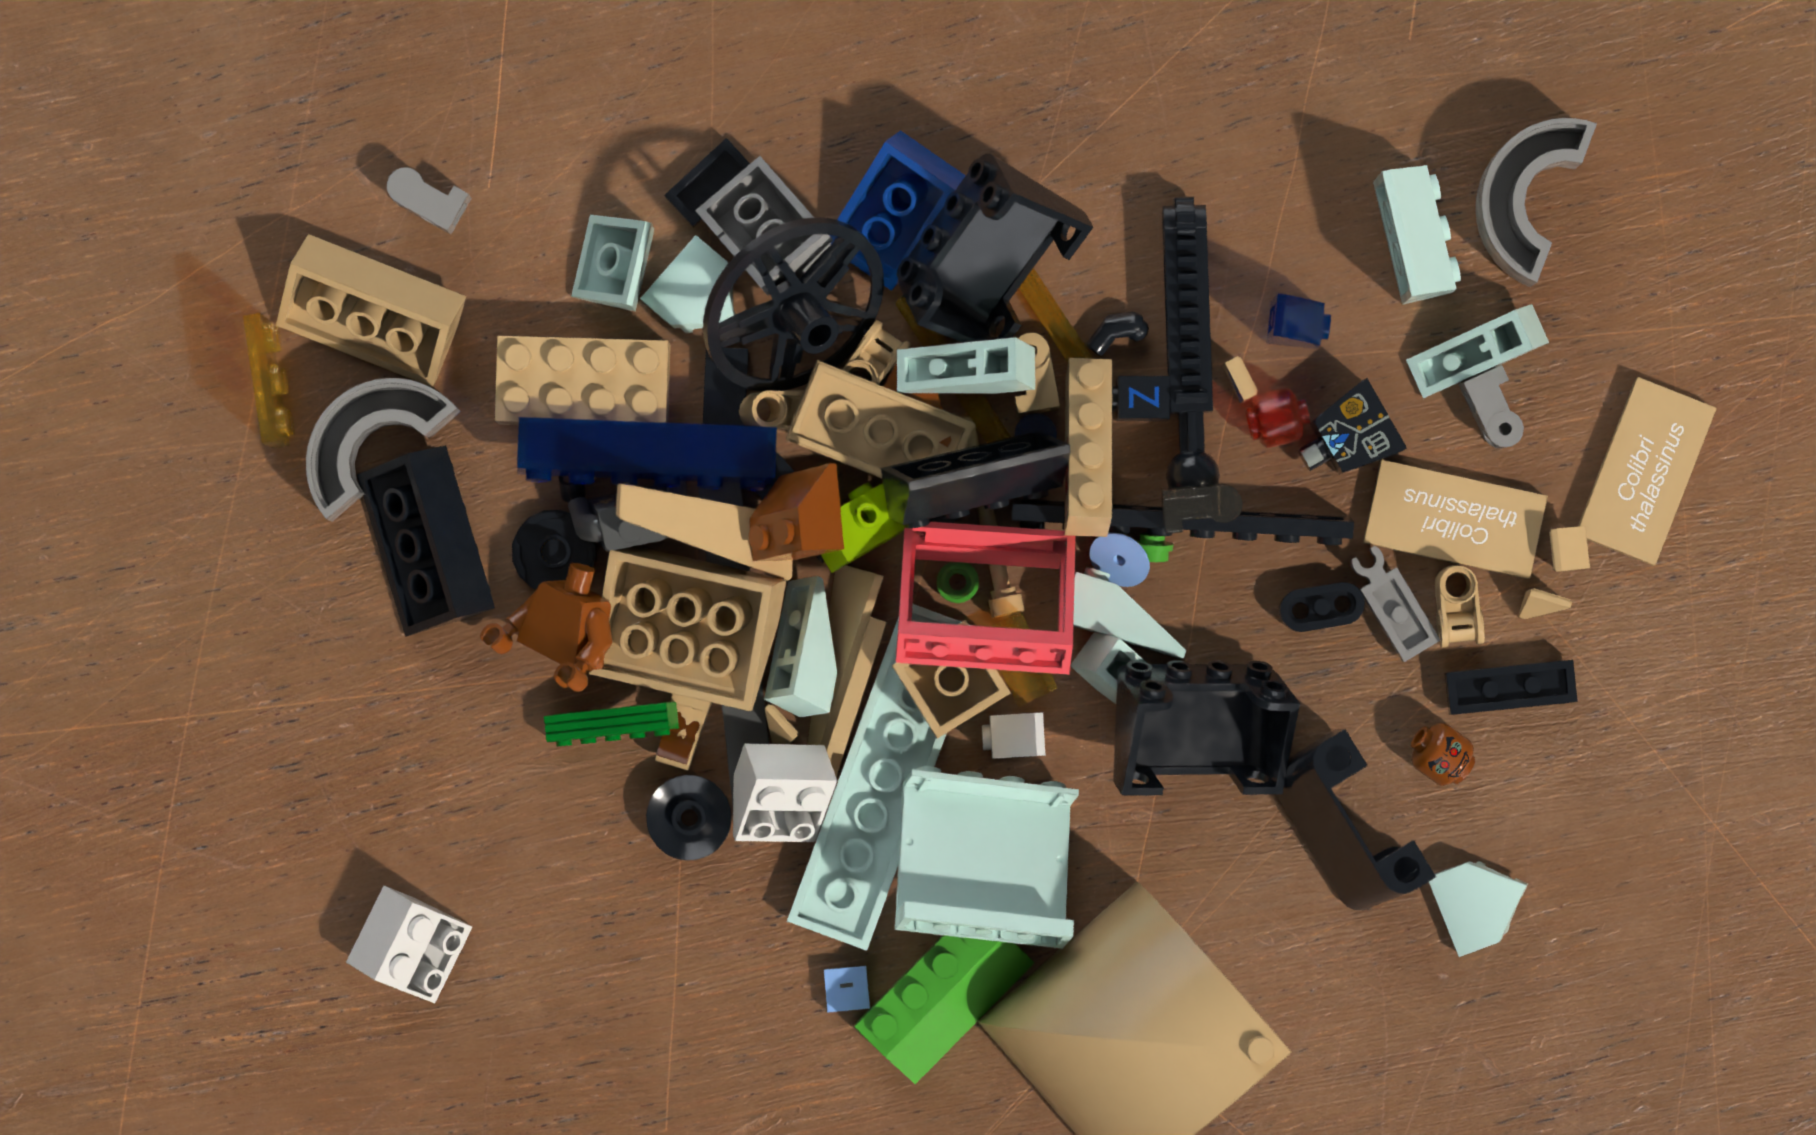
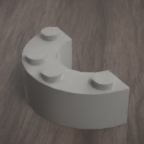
[1475,118,1597,287]
[306,378,461,522]

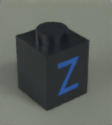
[1112,376,1170,422]

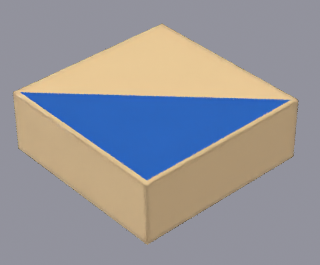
[1222,356,1258,404]

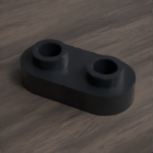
[1279,582,1365,632]

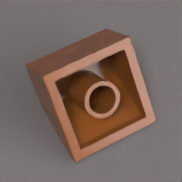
[749,463,844,561]

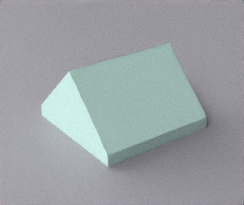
[571,215,654,312]

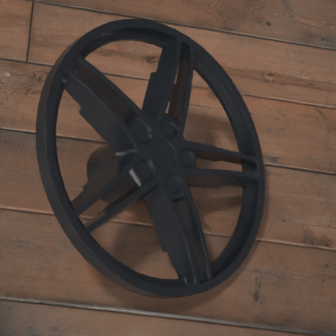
[703,217,884,391]

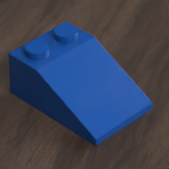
[830,130,966,291]

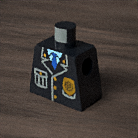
[1298,378,1407,475]

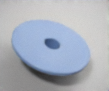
[1089,533,1150,587]

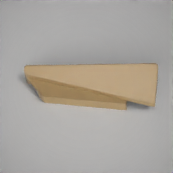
[616,484,793,580]
[807,565,887,776]

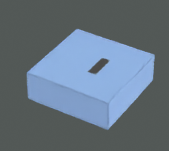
[824,965,870,1012]

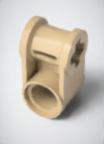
[843,319,912,385]
[739,390,804,434]
[1434,565,1485,648]

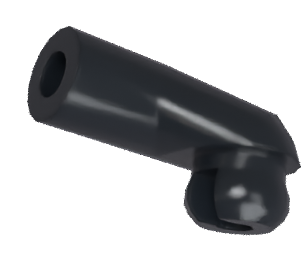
[1085,311,1149,357]

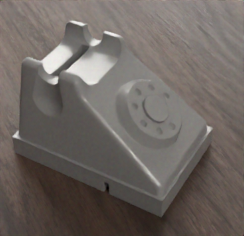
[695,156,833,296]

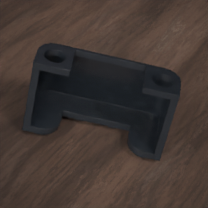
[897,153,1094,343]
[1113,660,1300,796]
[1276,729,1436,911]

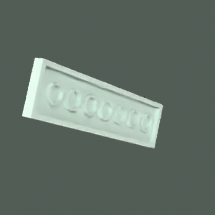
[787,604,972,951]

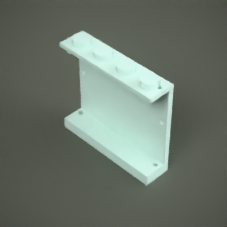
[895,766,1079,949]

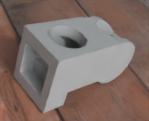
[387,167,472,235]
[1458,365,1524,449]

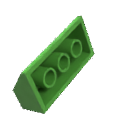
[854,935,1035,1084]

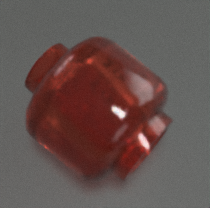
[1245,388,1310,448]

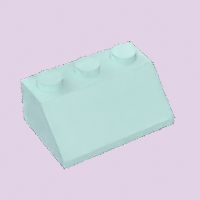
[1373,165,1461,305]

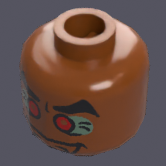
[1410,723,1476,786]

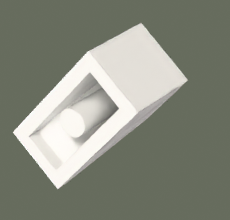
[982,712,1045,758]

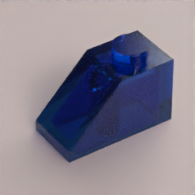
[1266,293,1331,349]

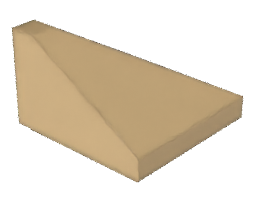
[1518,588,1572,619]
[765,704,799,744]

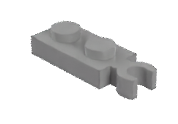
[1350,546,1440,662]

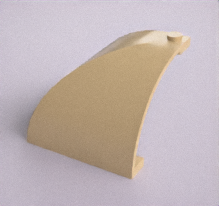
[977,882,1291,1135]

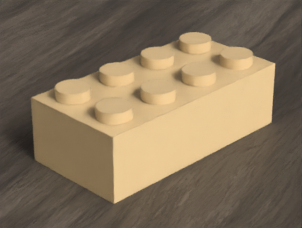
[495,336,671,429]

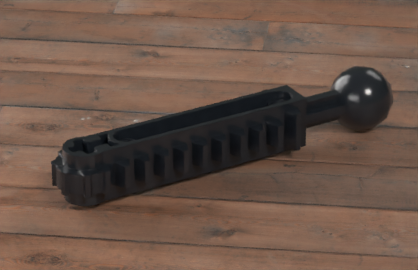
[1162,197,1220,503]

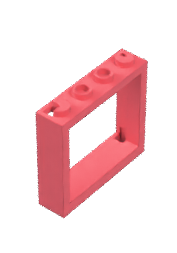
[896,522,1076,674]

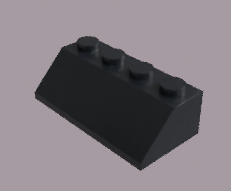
[881,431,1071,528]
[357,445,495,637]

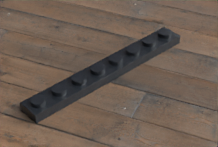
[1011,499,1354,545]

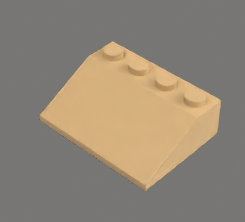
[589,546,786,711]

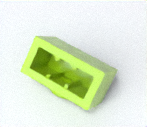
[821,482,904,573]

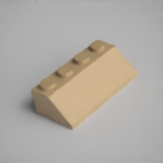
[276,234,466,387]

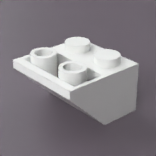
[733,743,837,842]
[346,886,472,1003]

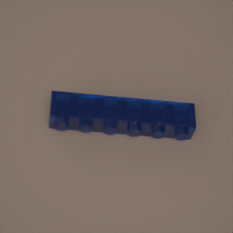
[517,417,777,491]

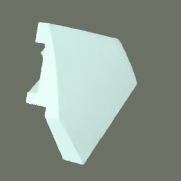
[640,235,736,333]
[1429,861,1528,957]

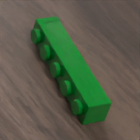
[544,702,679,747]

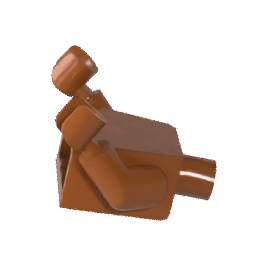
[480,563,613,692]

